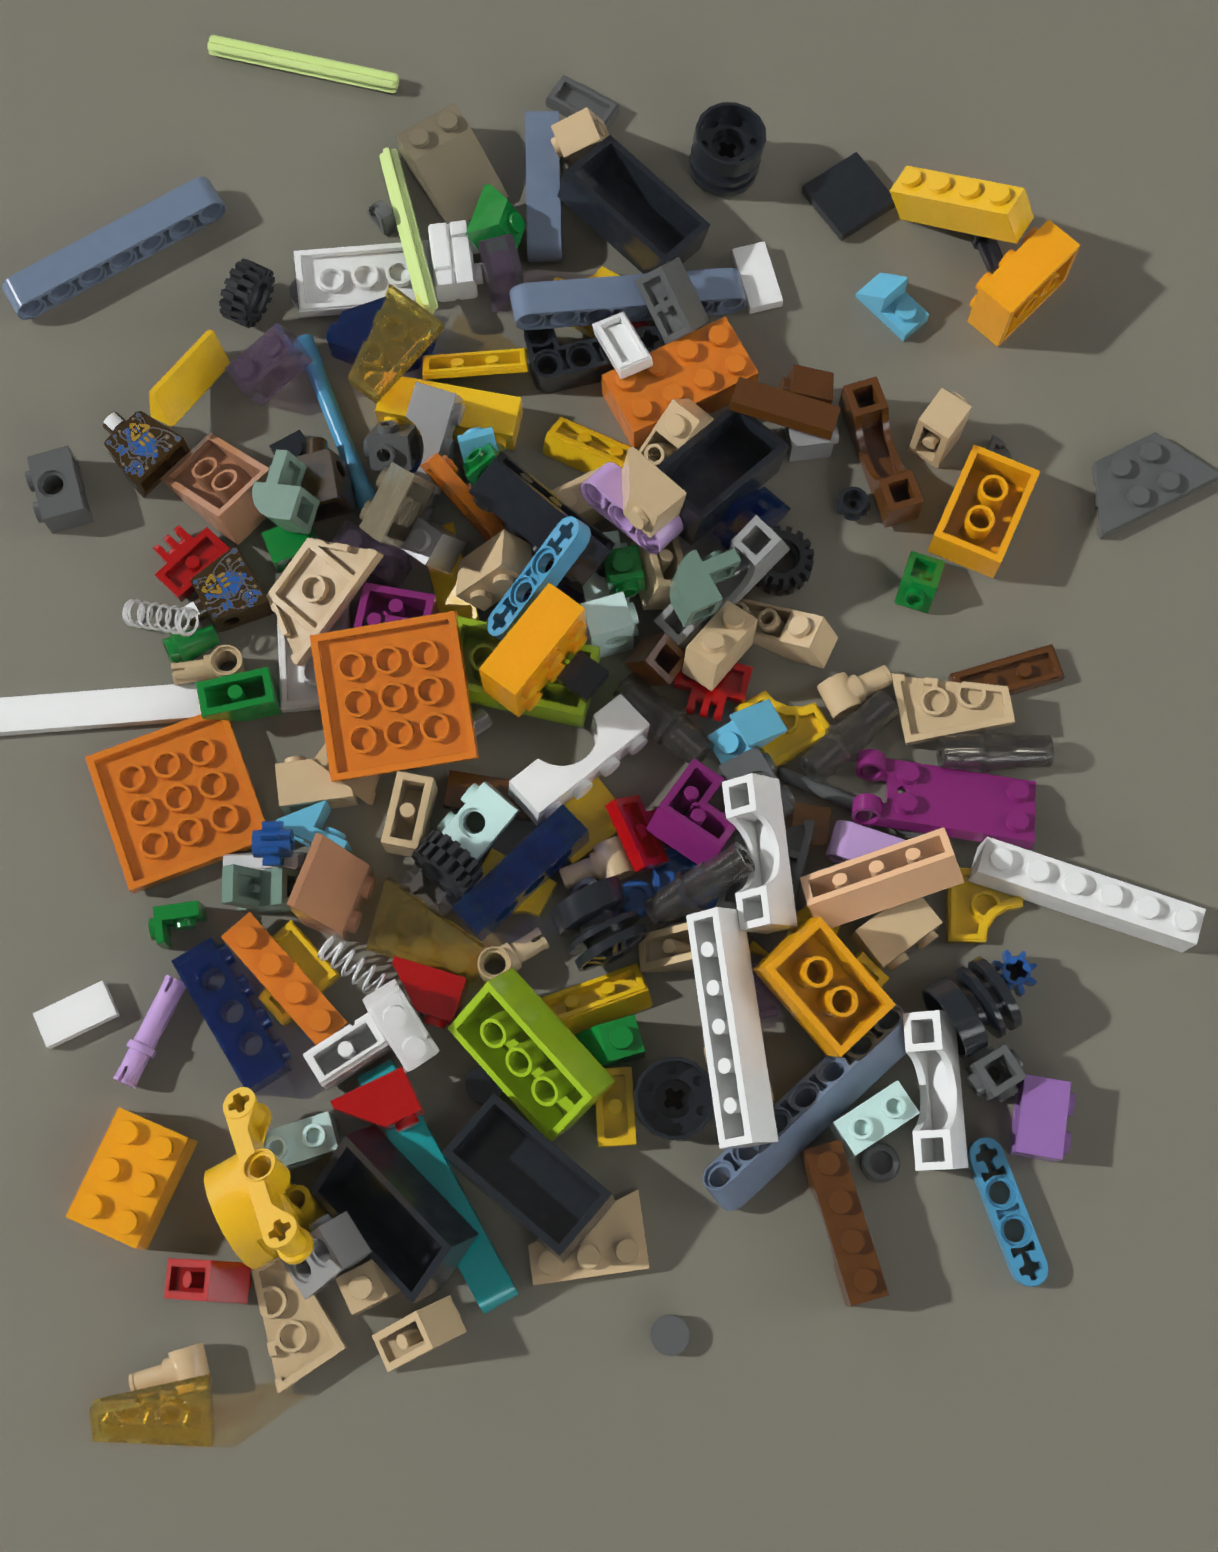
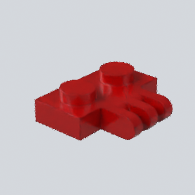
[152,525,230,602]
[674,650,753,722]
[605,795,669,872]

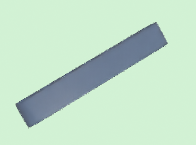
[2,177,226,320]
[509,268,747,330]
[702,1004,906,1211]

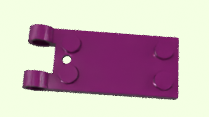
[852,749,1036,850]

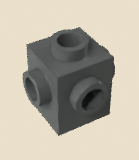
[363,420,421,470]
[965,1044,1027,1102]

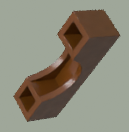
[839,376,924,528]
[799,1139,889,1306]

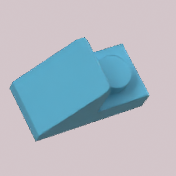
[855,272,929,342]
[706,699,789,764]
[276,801,352,853]

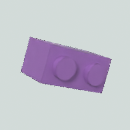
[1008,1074,1075,1162]

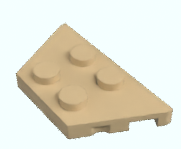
[266,538,384,667]

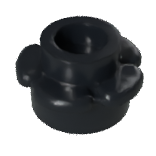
[835,487,870,521]

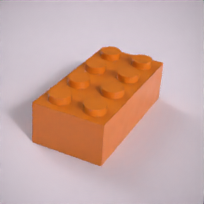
[602,316,759,449]

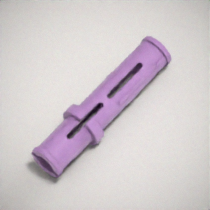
[113,975,188,1089]

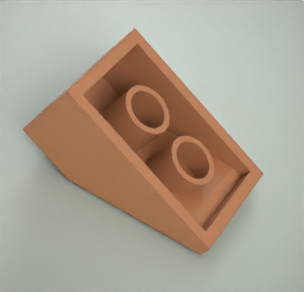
[160,432,269,545]
[287,833,376,941]

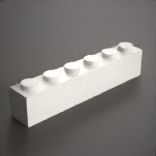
[968,837,1206,953]
[686,907,779,1149]

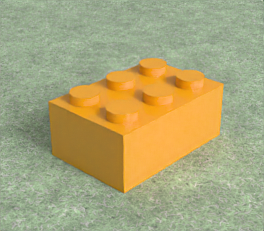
[967,219,1081,347]
[927,444,1040,579]
[479,583,588,717]
[752,916,896,1057]
[65,1107,198,1250]

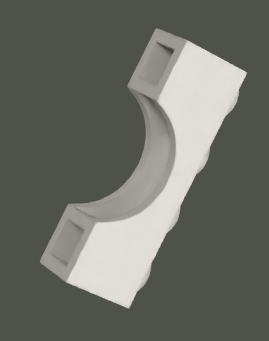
[508,694,650,826]
[722,773,798,934]
[903,1010,968,1171]

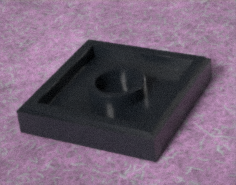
[801,152,895,241]

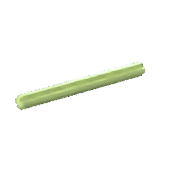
[207,35,399,93]
[379,147,439,315]

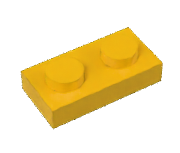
[595,1067,637,1148]

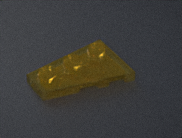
[348,284,444,404]
[366,877,485,983]
[89,1374,215,1447]

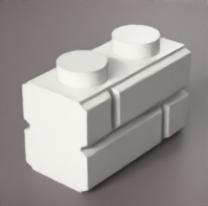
[428,220,483,302]
[362,979,440,1072]
[303,1012,392,1091]

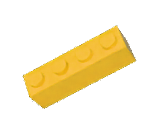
[890,166,1034,244]
[375,373,523,451]

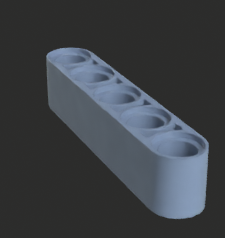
[525,111,562,262]

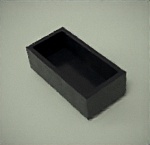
[557,135,711,274]
[656,408,790,546]
[442,1093,615,1263]
[310,1125,479,1303]

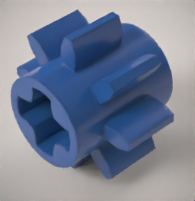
[251,821,294,866]
[990,949,1037,997]

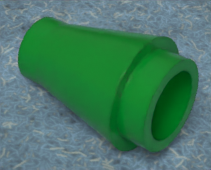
[162,625,220,663]

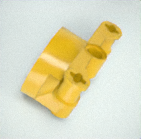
[204,1087,325,1270]

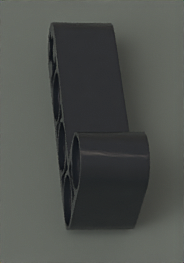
[524,326,665,393]

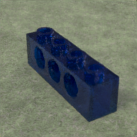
[452,804,589,942]
[171,937,292,1093]

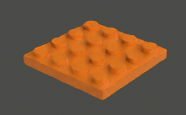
[309,611,479,782]
[85,714,266,894]

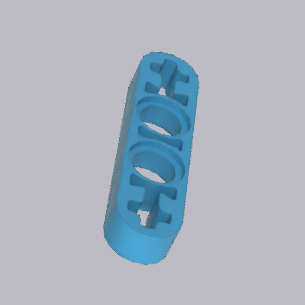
[487,516,591,640]
[967,1137,1049,1287]

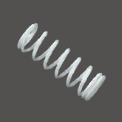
[122,599,199,636]
[317,934,399,993]

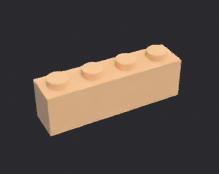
[799,827,965,928]

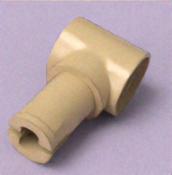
[171,645,246,686]
[817,665,893,720]
[559,836,636,889]
[477,927,549,984]
[129,1343,212,1397]

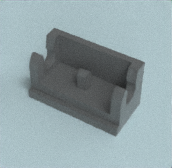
[634,257,710,344]

